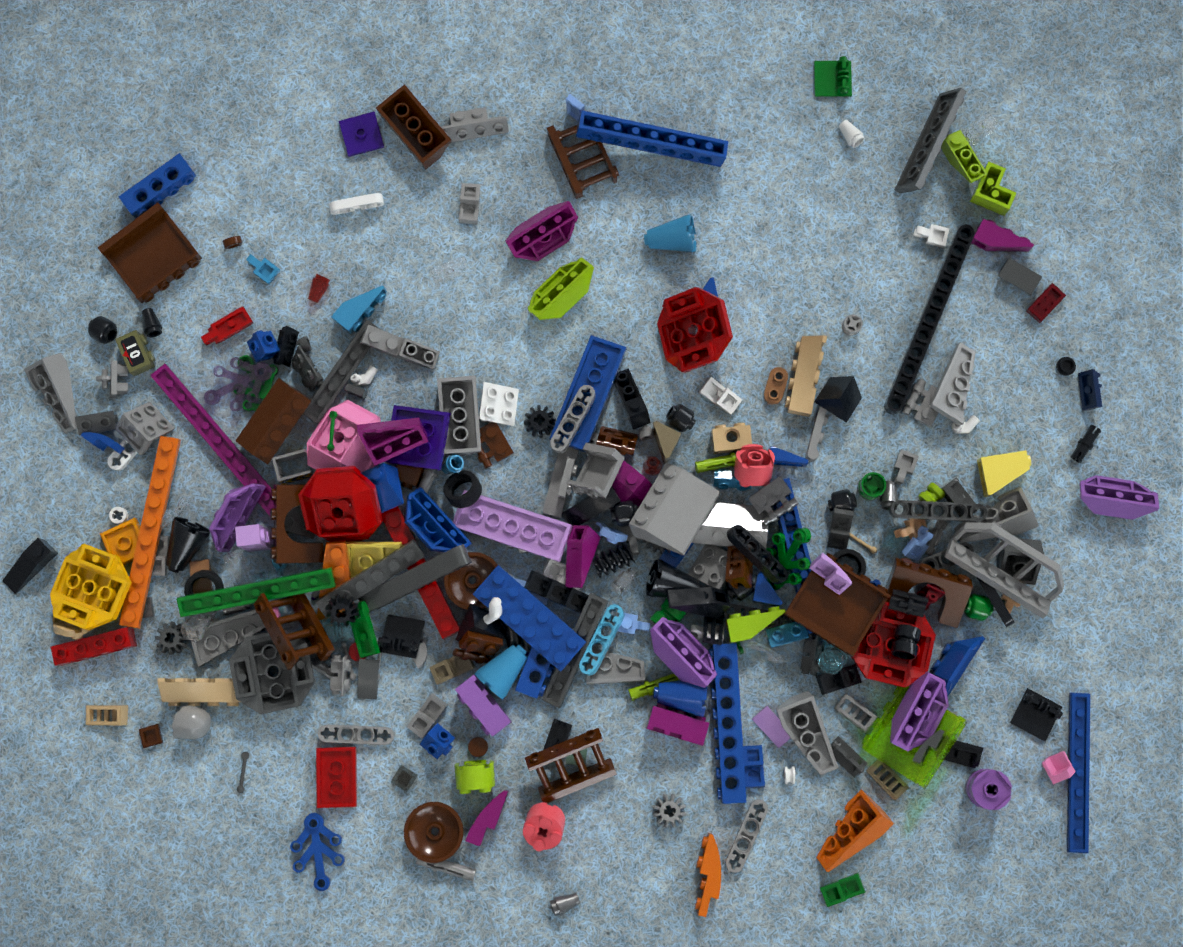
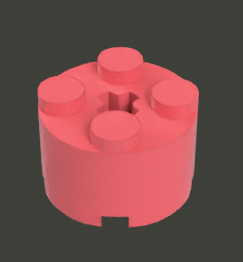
[734,444,775,487]
[523,802,565,851]

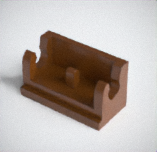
[725,545,753,589]

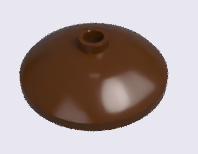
[444,552,498,610]
[404,802,464,863]

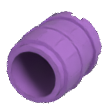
[965,769,1012,810]

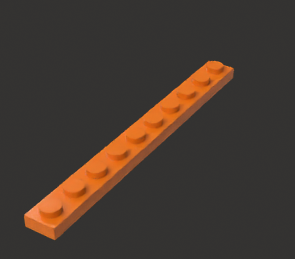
[119,436,181,629]

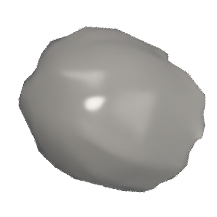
[172,705,211,740]

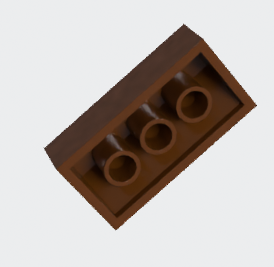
[376,84,452,170]
[235,378,311,464]

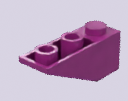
[971,219,1035,252]
[565,525,601,588]

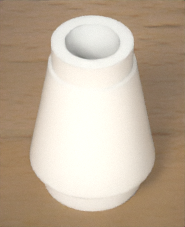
[839,120,865,148]

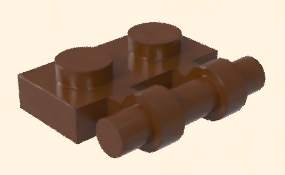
[477,422,514,469]
[596,426,638,455]
[453,631,503,664]

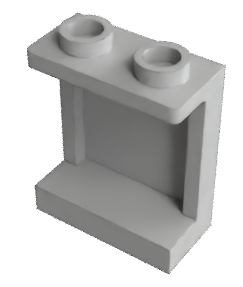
[567,443,625,499]

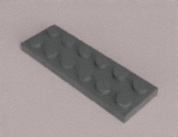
[894,88,967,193]

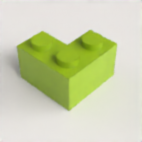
[969,161,1016,216]

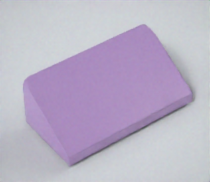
[752,706,790,748]

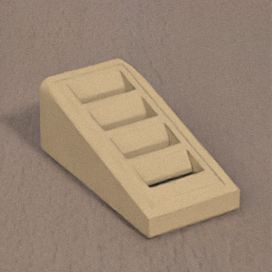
[86,705,128,726]

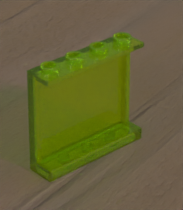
[862,686,967,790]

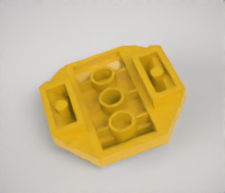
[50,544,132,630]

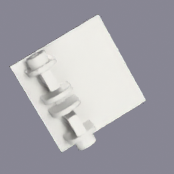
[479,382,519,426]

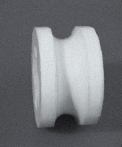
[109,507,129,525]
[784,767,795,784]

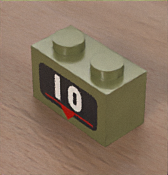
[115,330,156,376]

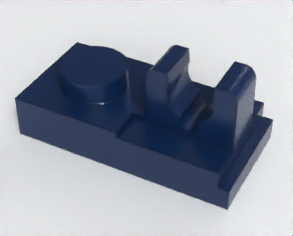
[1078,369,1102,411]

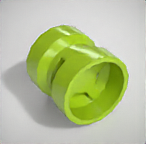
[918,482,945,502]

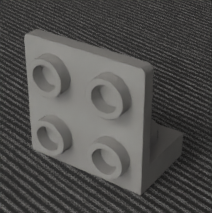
[115,402,174,455]

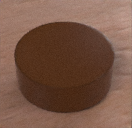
[222,236,243,249]
[468,737,488,757]

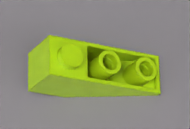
[941,130,988,183]
[725,606,785,643]

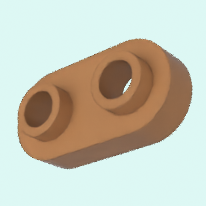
[764,367,788,405]

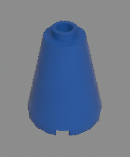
[653,680,707,717]

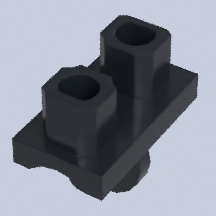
[888,589,929,617]

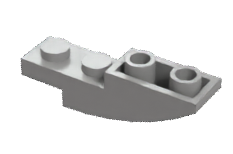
[360,324,440,369]

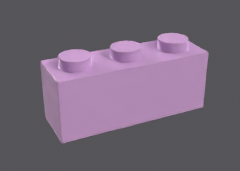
[235,524,273,552]

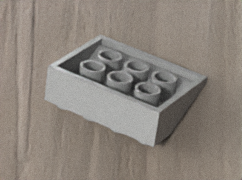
[629,463,720,555]

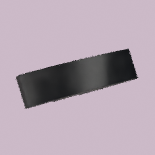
[524,570,589,614]

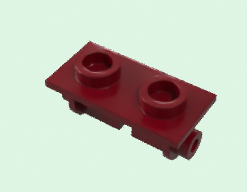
[917,584,946,611]

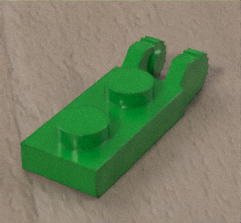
[350,601,380,658]

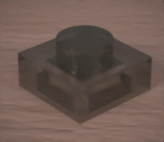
[391,765,418,792]

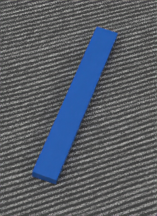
[1067,692,1090,853]

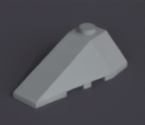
[24,353,77,434]
[954,487,1039,543]
[776,691,839,775]

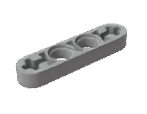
[550,385,596,453]
[318,724,395,745]
[725,799,768,873]

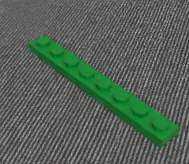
[176,567,336,617]

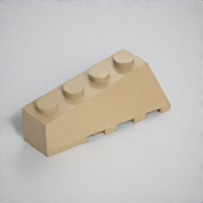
[784,335,827,417]
[157,678,240,706]

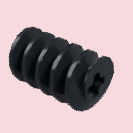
[593,542,636,578]

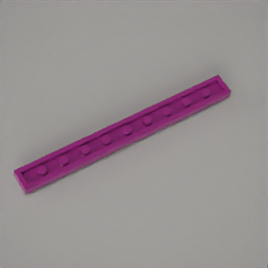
[150,364,274,516]

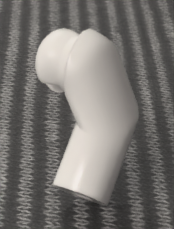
[350,365,378,387]
[952,415,980,434]
[483,597,502,624]

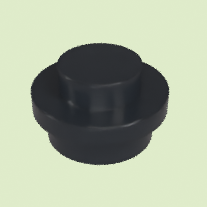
[1056,357,1076,376]

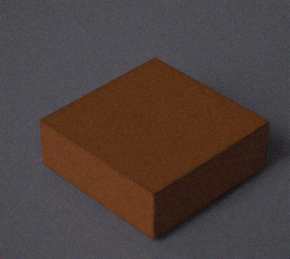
[139,724,163,748]

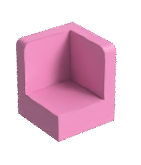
[1042,751,1076,784]

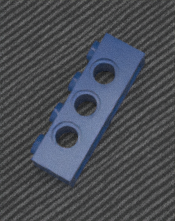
[118,153,196,219]
[515,647,554,699]

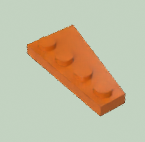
[317,540,354,620]

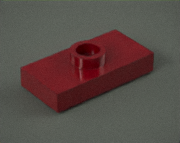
[1026,283,1066,323]

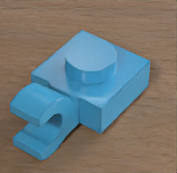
[246,254,281,285]

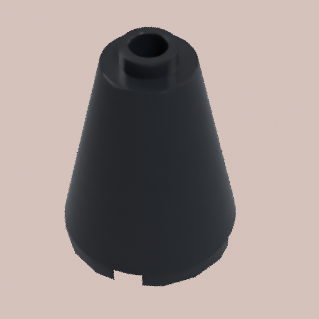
[165,517,210,573]
[646,559,702,598]

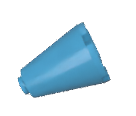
[644,214,697,252]
[475,644,528,699]

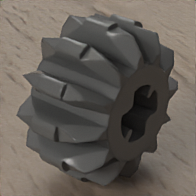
[155,621,189,655]

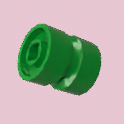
[857,472,886,500]
[650,598,686,624]

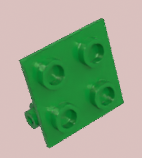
[814,56,852,97]

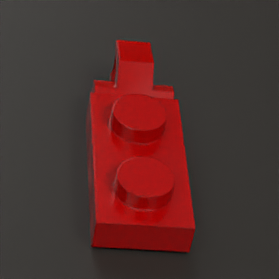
[201,306,254,346]

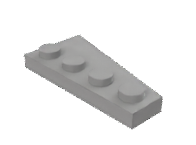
[929,342,976,426]
[188,610,265,667]

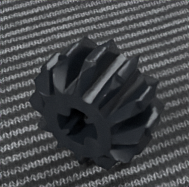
[524,405,556,438]
[325,593,359,627]

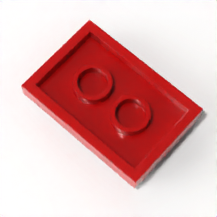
[316,747,357,808]

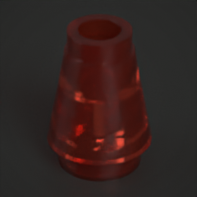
[308,274,330,303]
[643,456,662,475]

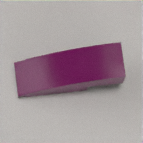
[465,790,508,846]

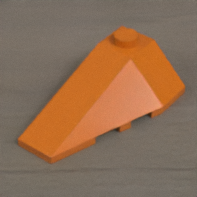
[816,789,894,872]

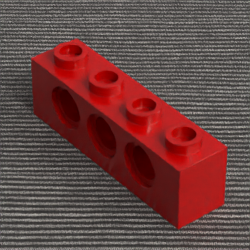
[51,627,137,666]

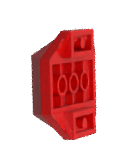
[657,287,733,373]
[298,466,383,542]
[851,602,936,688]

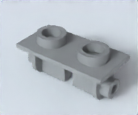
[330,654,351,696]

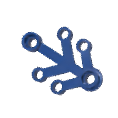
[290,813,345,891]

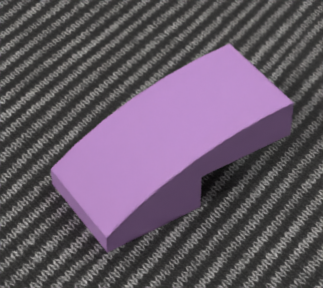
[809,552,852,595]

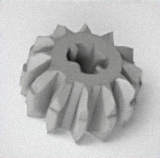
[653,794,686,828]

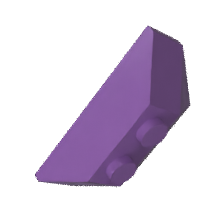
[1079,475,1160,520]
[209,483,266,552]
[650,617,717,688]
[890,671,949,751]

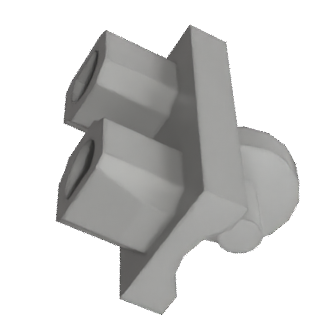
[96,360,128,398]

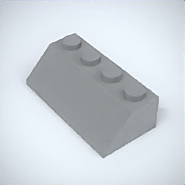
[437,376,481,458]
[692,502,768,549]

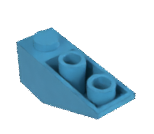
[331,285,387,334]

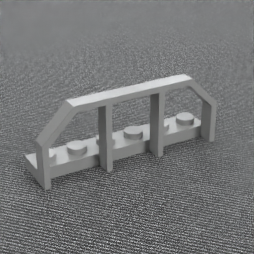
[944,523,1065,619]

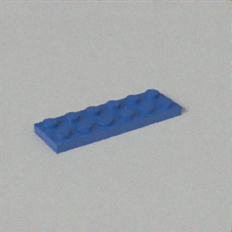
[550,335,627,453]
[473,565,587,672]

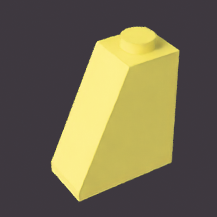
[977,450,1031,497]

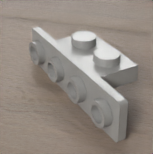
[441,107,509,142]
[543,444,579,518]

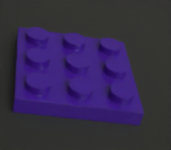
[384,405,451,471]

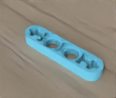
[579,604,625,676]

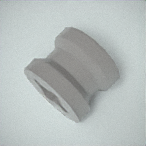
[842,314,863,336]

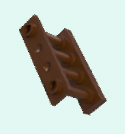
[547,111,619,199]
[253,593,335,670]
[525,728,617,803]

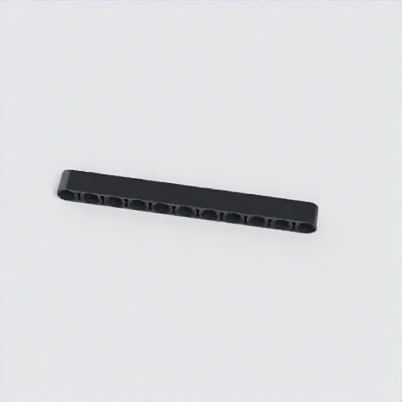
[884,224,975,415]

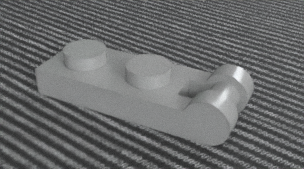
[805,407,829,462]

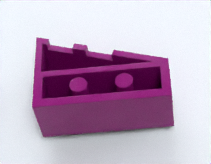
[357,417,428,466]
[646,703,709,746]

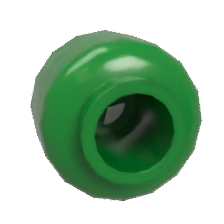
[964,593,993,621]

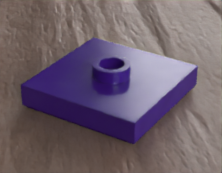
[339,111,384,157]

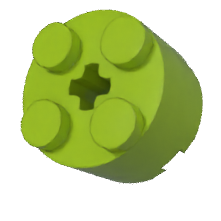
[454,760,495,794]

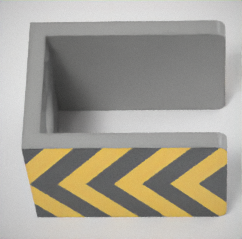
[272,449,314,484]

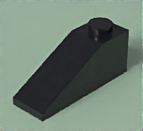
[2,538,58,594]

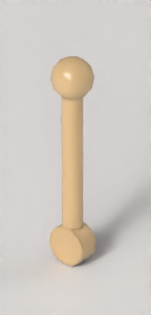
[849,533,877,554]

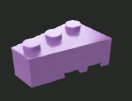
[455,675,512,737]

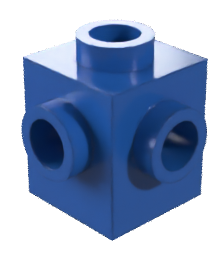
[247,330,280,362]
[420,723,455,759]

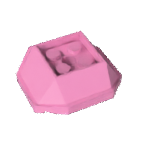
[307,400,381,473]

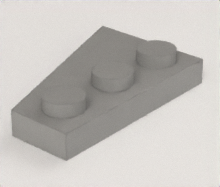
[586,648,645,685]

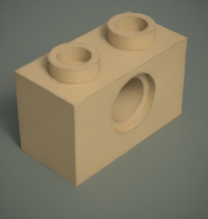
[711,423,752,454]

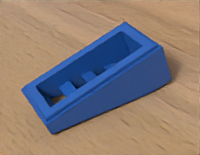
[769,446,808,467]

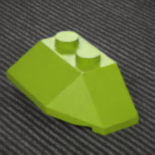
[528,257,594,320]

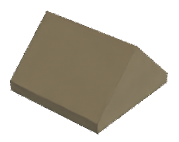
[652,421,681,464]

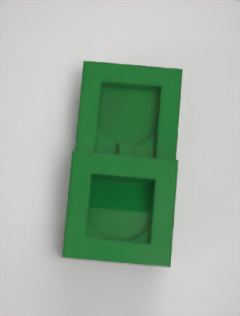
[820,872,866,907]

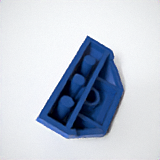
[405,487,472,552]
[931,636,986,696]

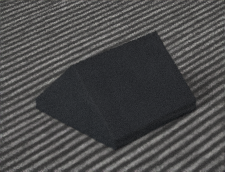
[814,376,862,423]
[455,604,505,641]

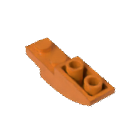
[695,833,721,917]

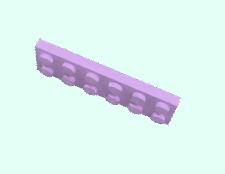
[453,490,573,562]

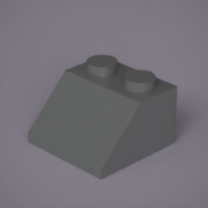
[997,538,1044,585]

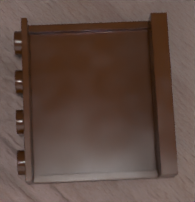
[97,203,202,303]
[784,553,891,657]

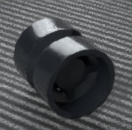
[891,625,921,660]

